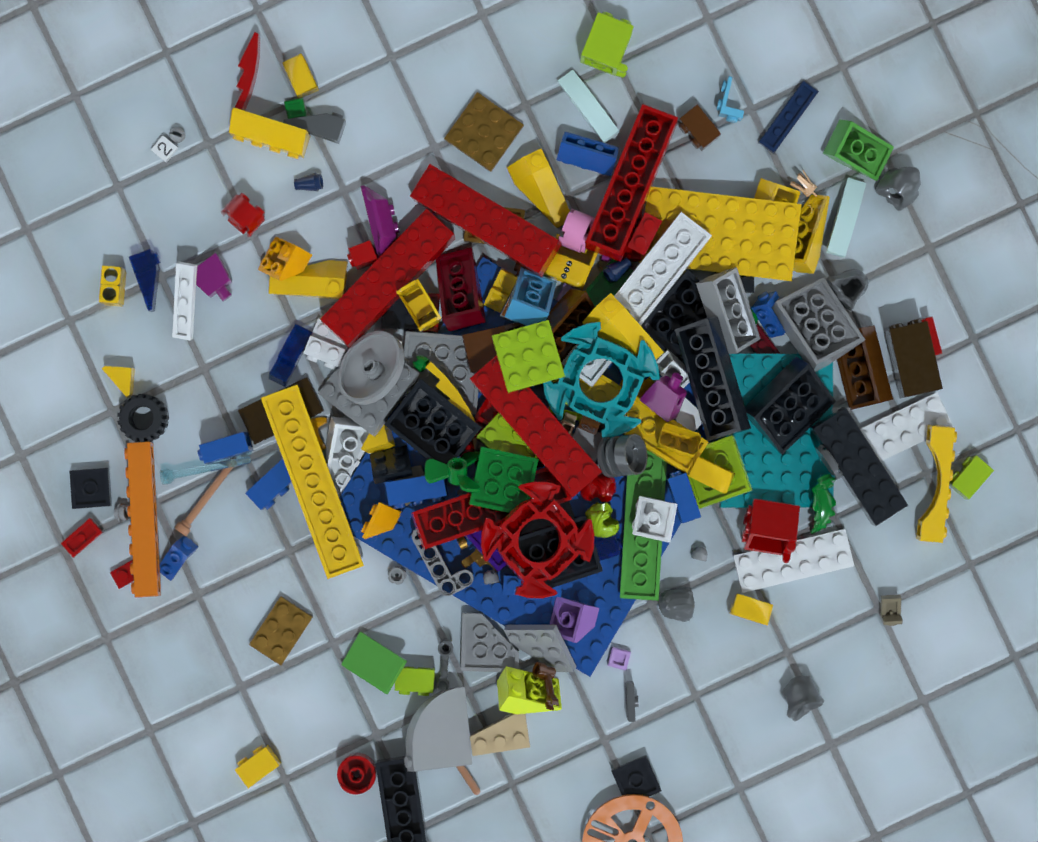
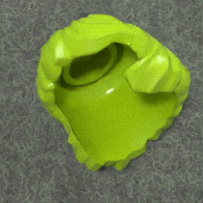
[585,502,619,538]

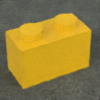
[235,745,281,789]

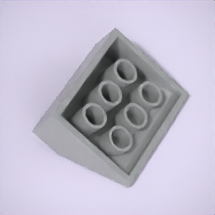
[772,277,865,372]

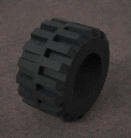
[117,394,169,442]

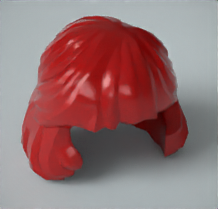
[580,472,616,502]

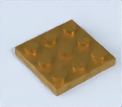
[444,92,524,172]

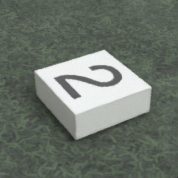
[151,136,178,163]

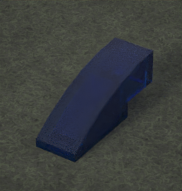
[269,323,312,387]

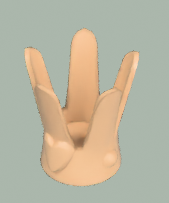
[790,170,817,197]

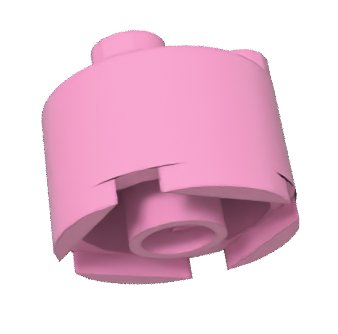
[559,209,595,253]

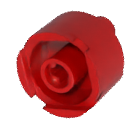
[221,193,265,237]
[337,753,377,795]

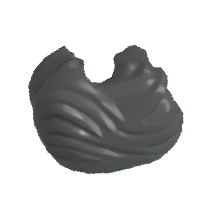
[658,586,695,622]

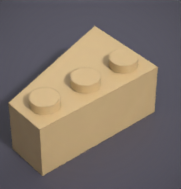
[470,713,530,756]

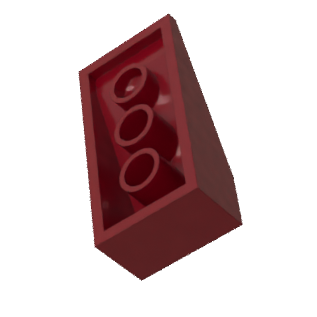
[436,247,486,331]

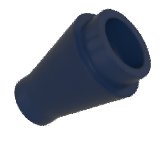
[294,173,323,192]
[602,257,632,283]

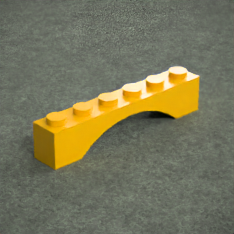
[916,425,957,543]

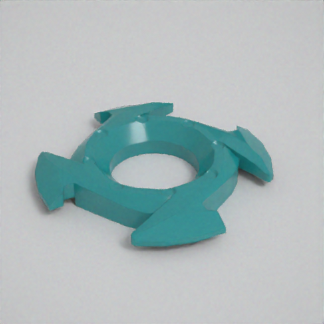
[543,322,660,438]

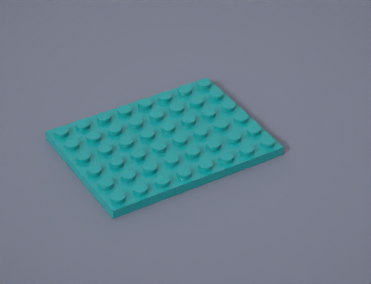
[719,354,834,508]

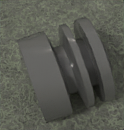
[597,434,648,478]

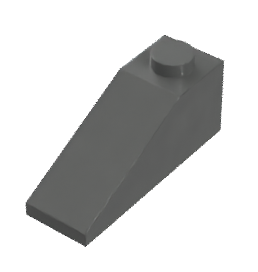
[283,112,346,144]

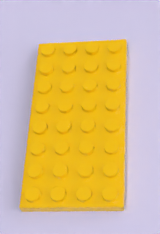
[639,187,802,281]

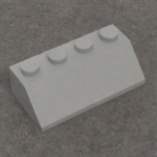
[696,267,760,354]

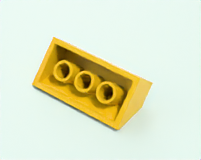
[229,107,311,160]

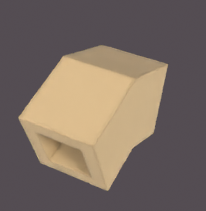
[561,413,577,435]

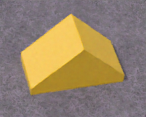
[101,366,135,398]
[361,421,395,454]

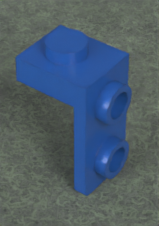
[751,291,786,338]
[160,535,199,581]

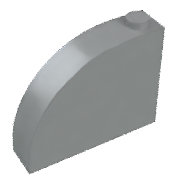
[404,687,472,772]

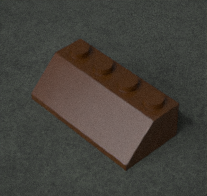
[546,289,595,365]
[837,325,893,410]

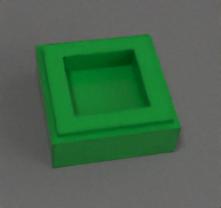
[284,98,307,119]

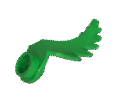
[810,474,836,534]

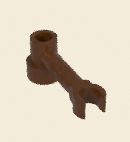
[532,662,559,711]

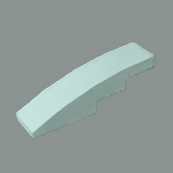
[558,70,620,143]
[826,178,866,258]

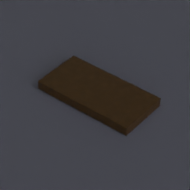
[238,377,324,445]

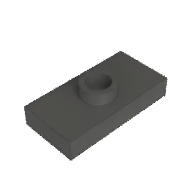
[625,681,639,722]

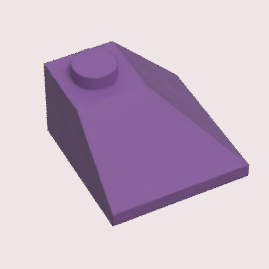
[549,597,599,643]

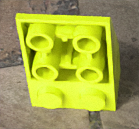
[497,666,562,714]

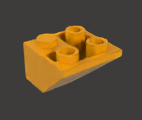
[258,236,312,281]
[361,502,402,539]

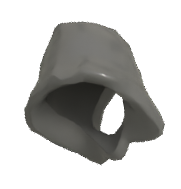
[876,167,921,211]
[826,269,868,311]
[782,676,824,721]

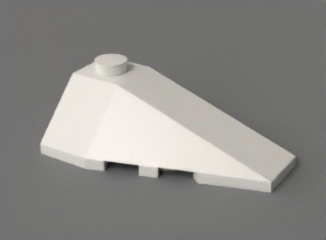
[325,416,369,497]

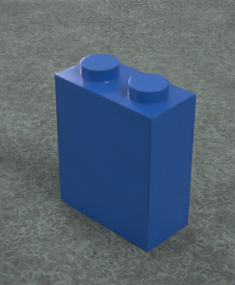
[197,432,254,464]
[666,470,701,523]

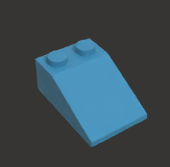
[505,267,557,326]

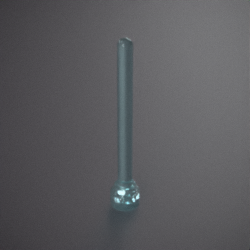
[160,456,252,485]

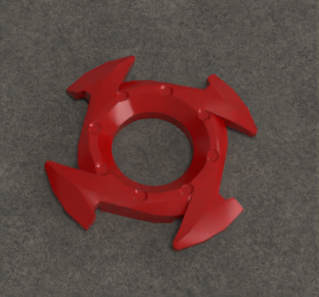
[481,482,594,598]

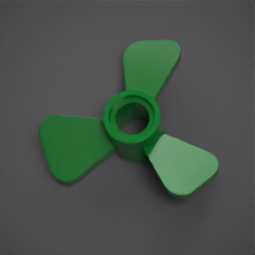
[425,452,480,492]

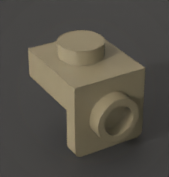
[880,594,903,626]

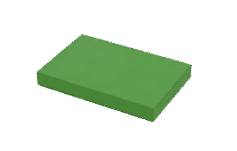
[341,632,407,694]

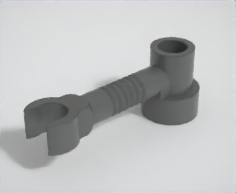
[436,640,453,690]

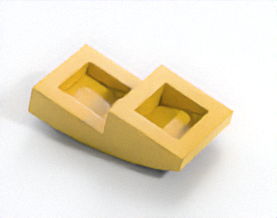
[483,268,518,313]

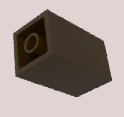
[884,319,943,399]

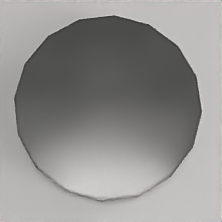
[815,444,843,480]

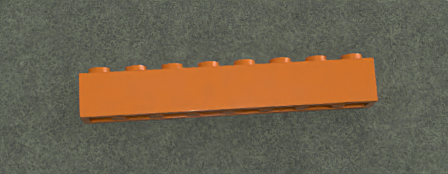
[124,442,161,598]

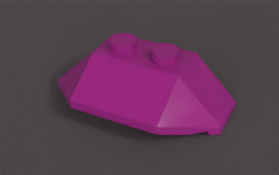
[361,185,400,258]

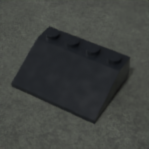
[641,269,707,362]
[745,357,836,455]
[384,379,482,464]
[518,515,603,588]

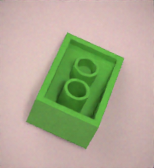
[823,119,894,181]

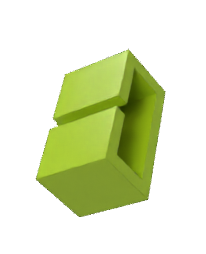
[949,455,994,500]
[394,666,435,696]

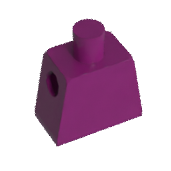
[196,253,232,302]
[640,373,687,422]

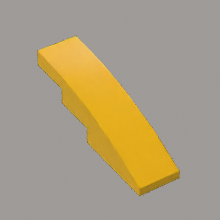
[426,361,475,422]

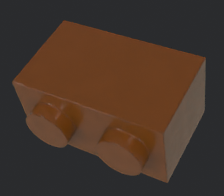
[678,104,721,151]

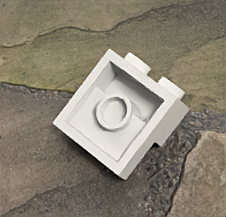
[303,318,348,370]
[632,496,677,542]

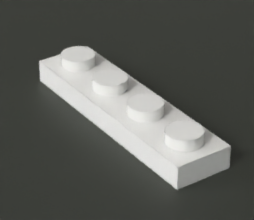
[172,262,197,341]

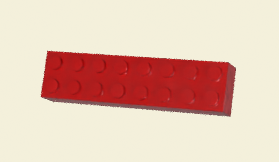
[585,104,678,262]
[410,164,562,277]
[320,208,455,348]
[470,355,602,497]
[411,467,572,550]

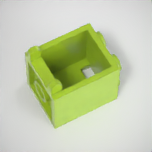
[580,12,634,78]

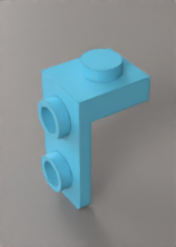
[716,76,744,123]

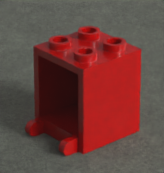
[741,499,800,563]

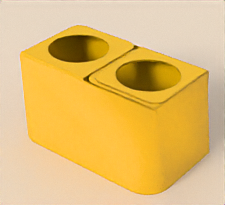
[282,53,319,98]
[99,266,127,307]
[657,423,701,458]
[687,457,735,493]
[729,593,773,626]

